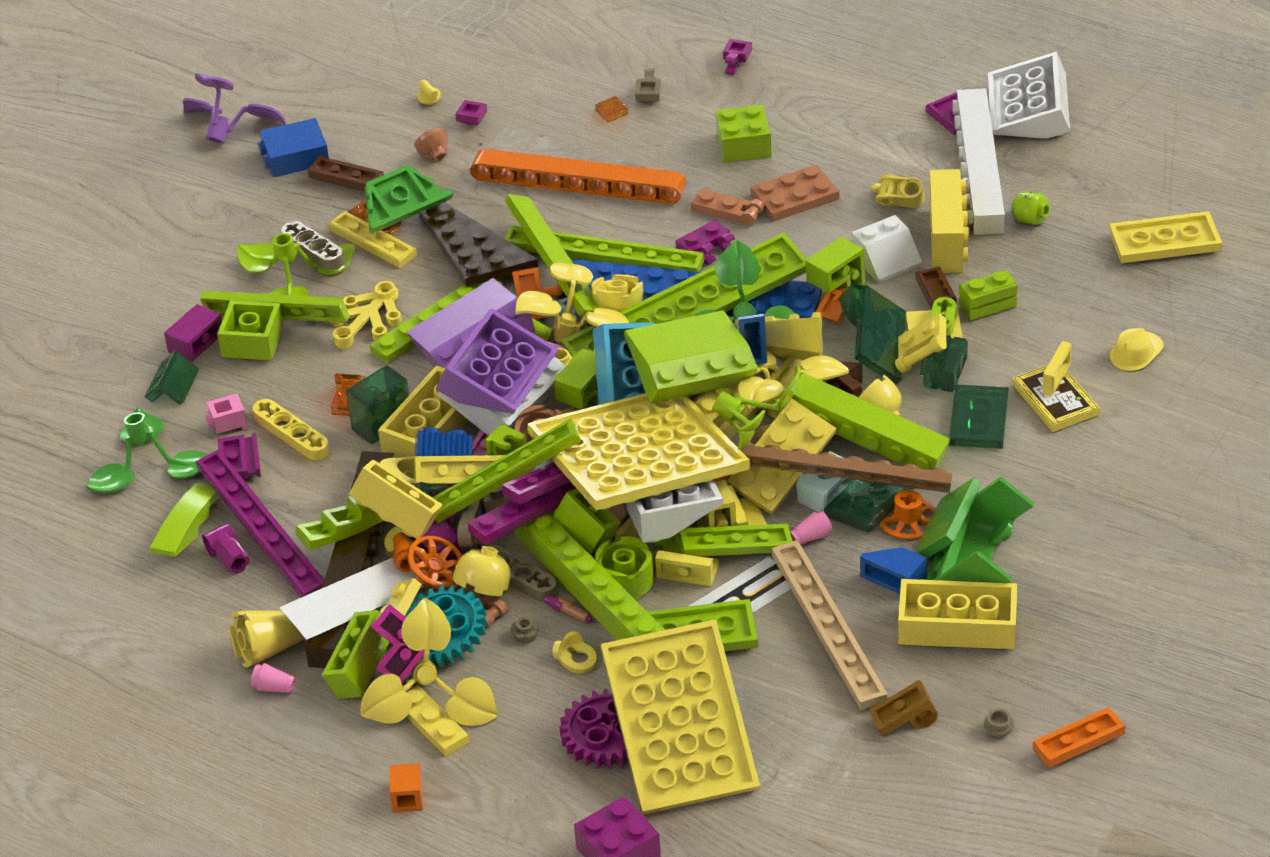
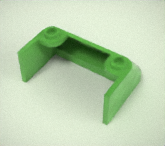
[925,477,1034,583]

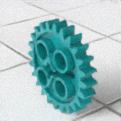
[405,585,488,668]

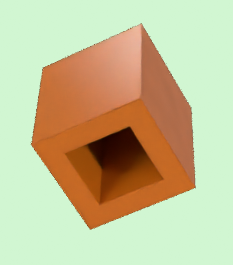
[390,763,423,812]

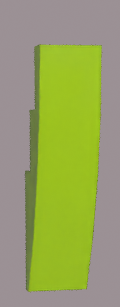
[150,483,220,557]
[295,496,384,550]

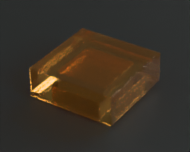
[595,96,628,122]

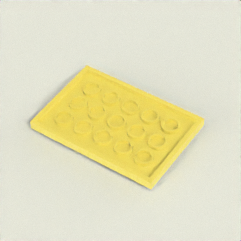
[601,619,760,815]

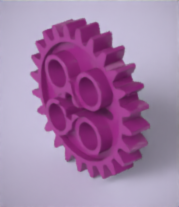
[559,688,629,769]

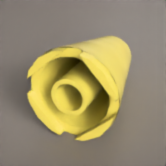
[229,610,306,668]

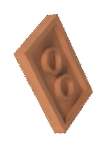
[750,165,840,221]

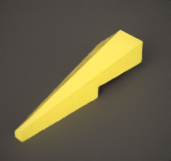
[734,312,823,360]

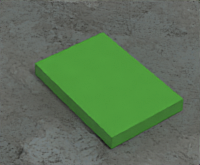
[915,478,981,559]

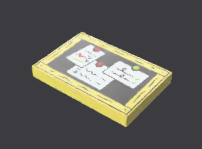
[1012,365,1100,432]

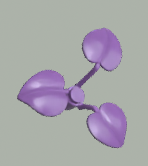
[183,73,286,143]

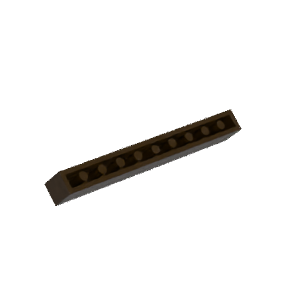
[305,451,395,668]

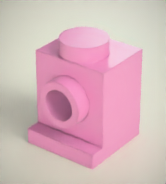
[204,393,248,434]

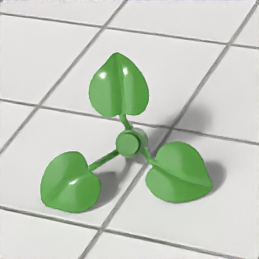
[695,241,795,322]
[86,408,208,493]

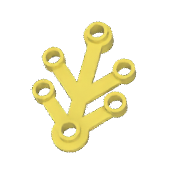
[330,281,402,350]

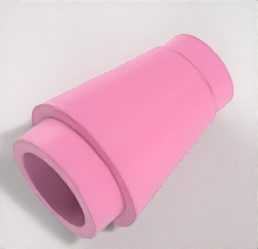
[790,511,833,545]
[251,663,296,694]

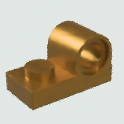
[869,680,938,736]

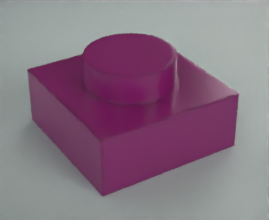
[455,100,487,125]

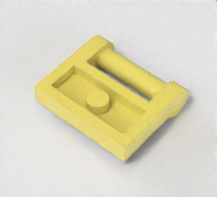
[895,313,947,373]

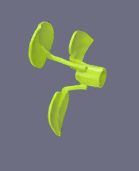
[237,233,355,296]
[712,365,801,450]

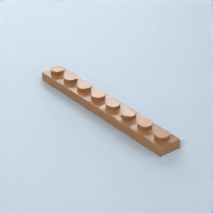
[734,442,952,493]

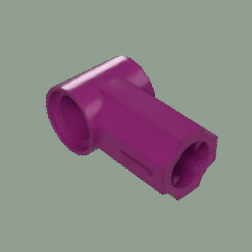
[202,523,250,574]

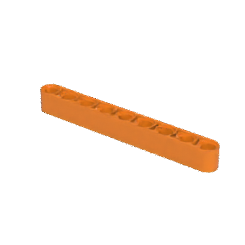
[470,149,686,204]

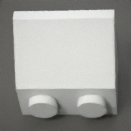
[852,215,922,283]

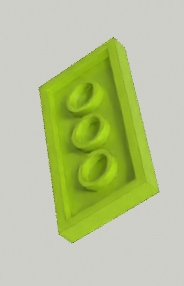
[647,599,758,651]

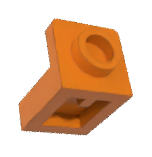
[816,288,858,326]

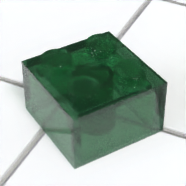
[346,365,409,445]

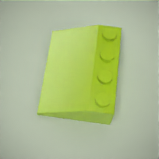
[624,310,758,404]

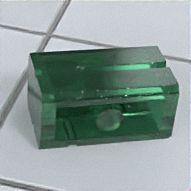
[920,335,968,392]

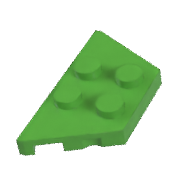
[365,165,453,234]

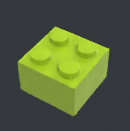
[715,105,772,163]
[217,300,284,361]

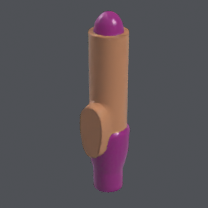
[544,595,593,623]

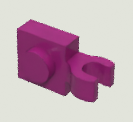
[723,39,752,75]

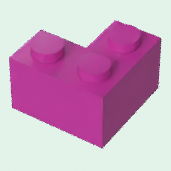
[371,604,424,683]

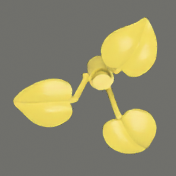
[515,263,629,343]
[738,351,849,418]
[360,598,498,726]

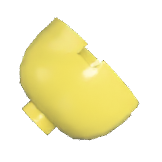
[591,274,643,312]
[859,375,902,416]
[452,546,511,596]

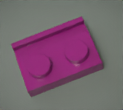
[217,433,261,479]

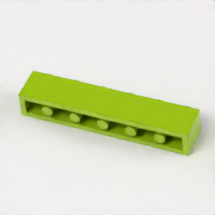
[787,373,950,470]

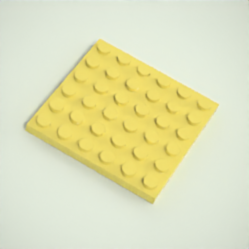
[528,393,750,510]

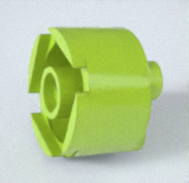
[595,536,654,601]

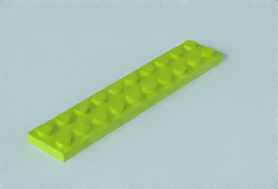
[561,232,807,357]

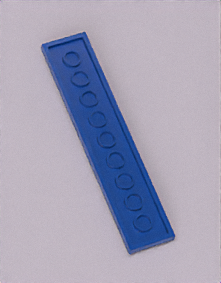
[561,260,822,318]

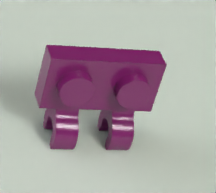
[675,220,735,265]

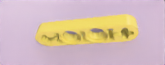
[252,399,330,461]

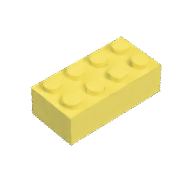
[930,169,969,273]
[378,366,470,458]
[898,579,1017,649]

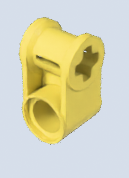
[875,174,925,209]

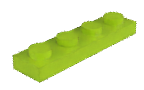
[678,523,793,556]

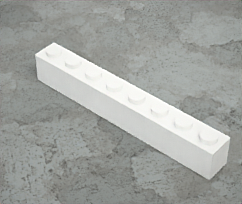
[952,88,1005,235]

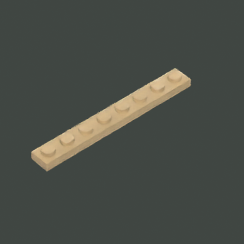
[772,540,888,710]

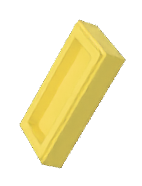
[1043,341,1072,396]

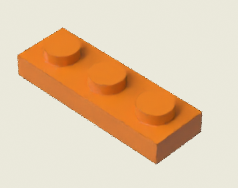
[1033,707,1126,768]

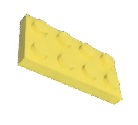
[1109,211,1222,263]
[727,398,836,515]

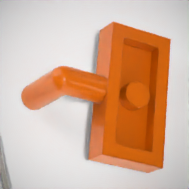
[512,267,563,321]

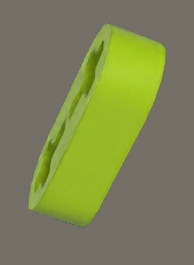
[930,297,956,338]

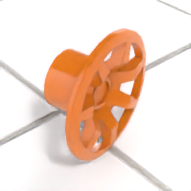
[878,490,935,540]
[408,536,462,588]

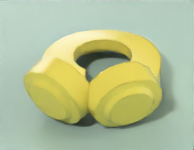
[552,631,597,674]

